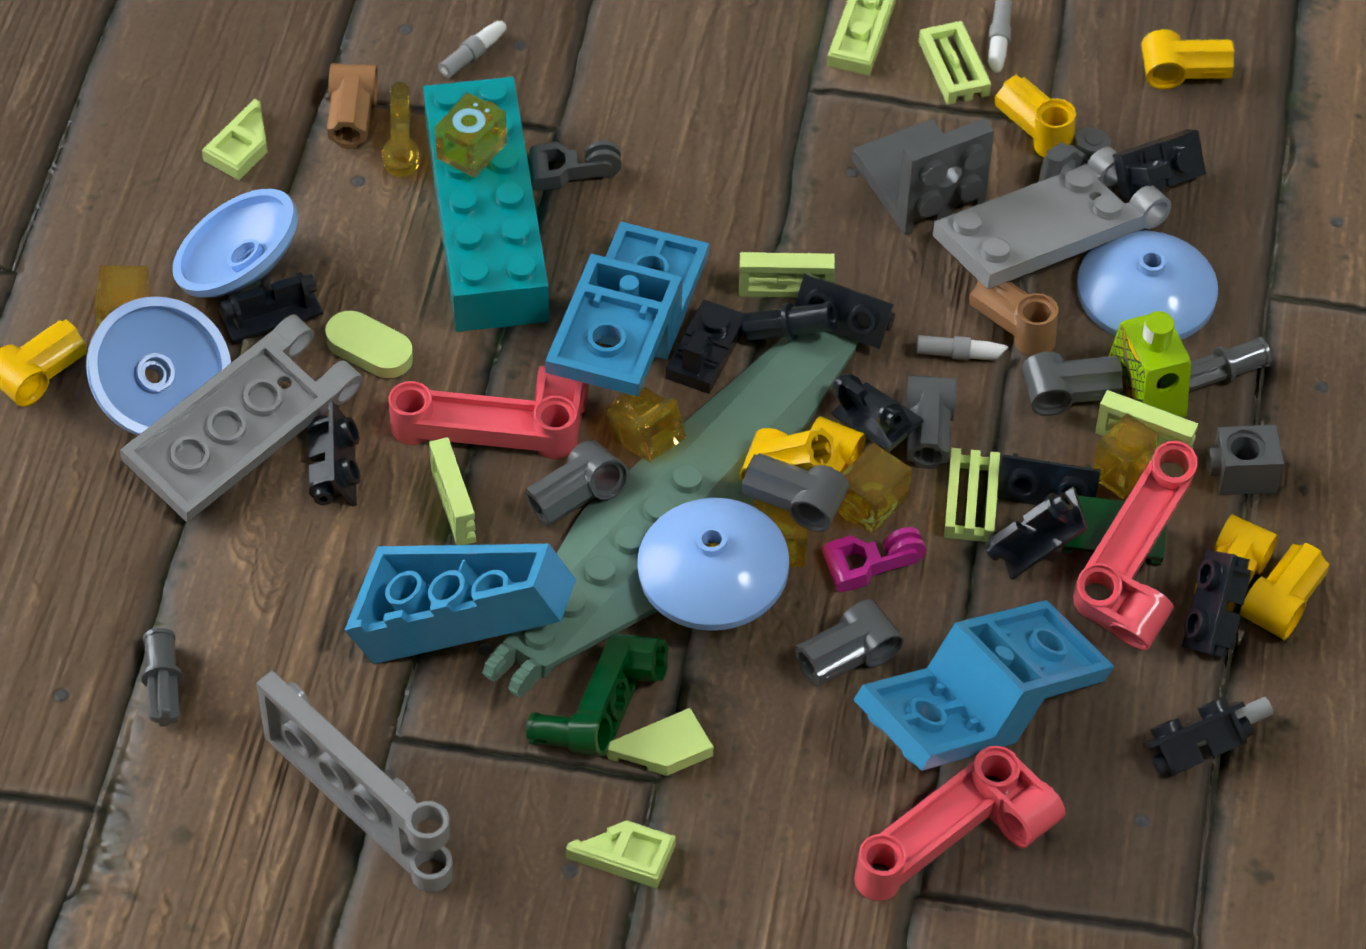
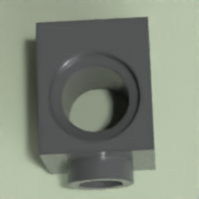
[1206,425,1284,495]

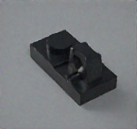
[1113,129,1206,200]
[666,299,745,394]

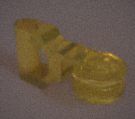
[382,82,419,177]

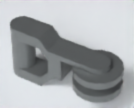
[1039,127,1111,182]
[530,140,622,191]

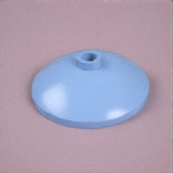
[172,189,298,298]
[1077,231,1218,340]
[86,297,231,436]
[638,498,789,630]

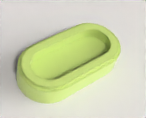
[325,311,413,378]

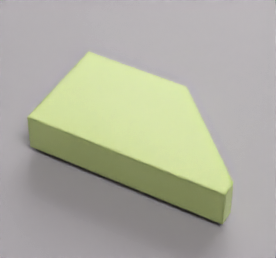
[202,99,267,180]
[605,708,713,776]
[566,820,676,889]

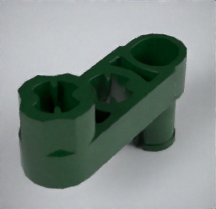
[526,633,669,756]

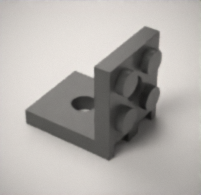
[852,118,994,235]

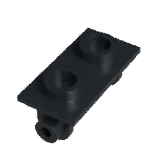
[218,272,323,343]
[795,273,895,349]
[831,374,924,453]
[308,401,361,507]
[997,453,1101,505]
[985,487,1088,580]
[1182,549,1253,658]
[1142,696,1254,777]

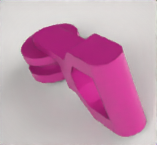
[821,527,927,592]

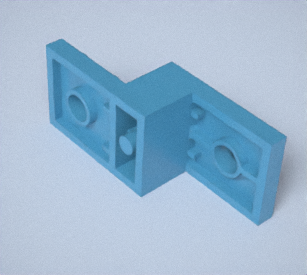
[545,221,709,397]
[854,600,1115,771]

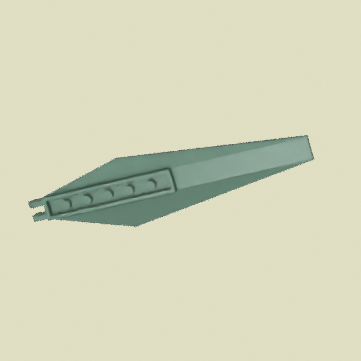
[482,331,861,698]

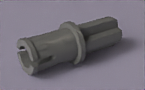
[1189,337,1272,391]
[141,628,182,727]

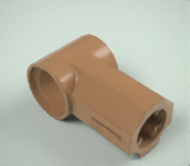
[327,63,378,149]
[969,280,1059,356]

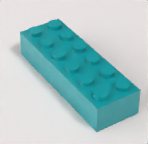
[423,77,549,332]

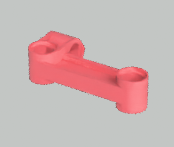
[389,366,589,460]
[1073,441,1198,651]
[854,746,1065,901]

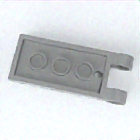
[932,147,1172,289]
[120,315,364,522]
[256,671,453,892]

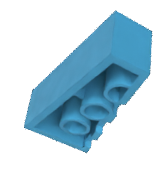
[345,544,576,664]

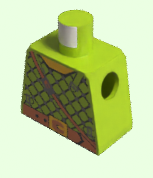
[1109,311,1191,418]

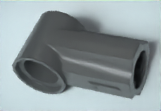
[1022,352,1123,416]
[905,375,956,469]
[524,441,629,527]
[742,453,850,532]
[795,599,904,686]

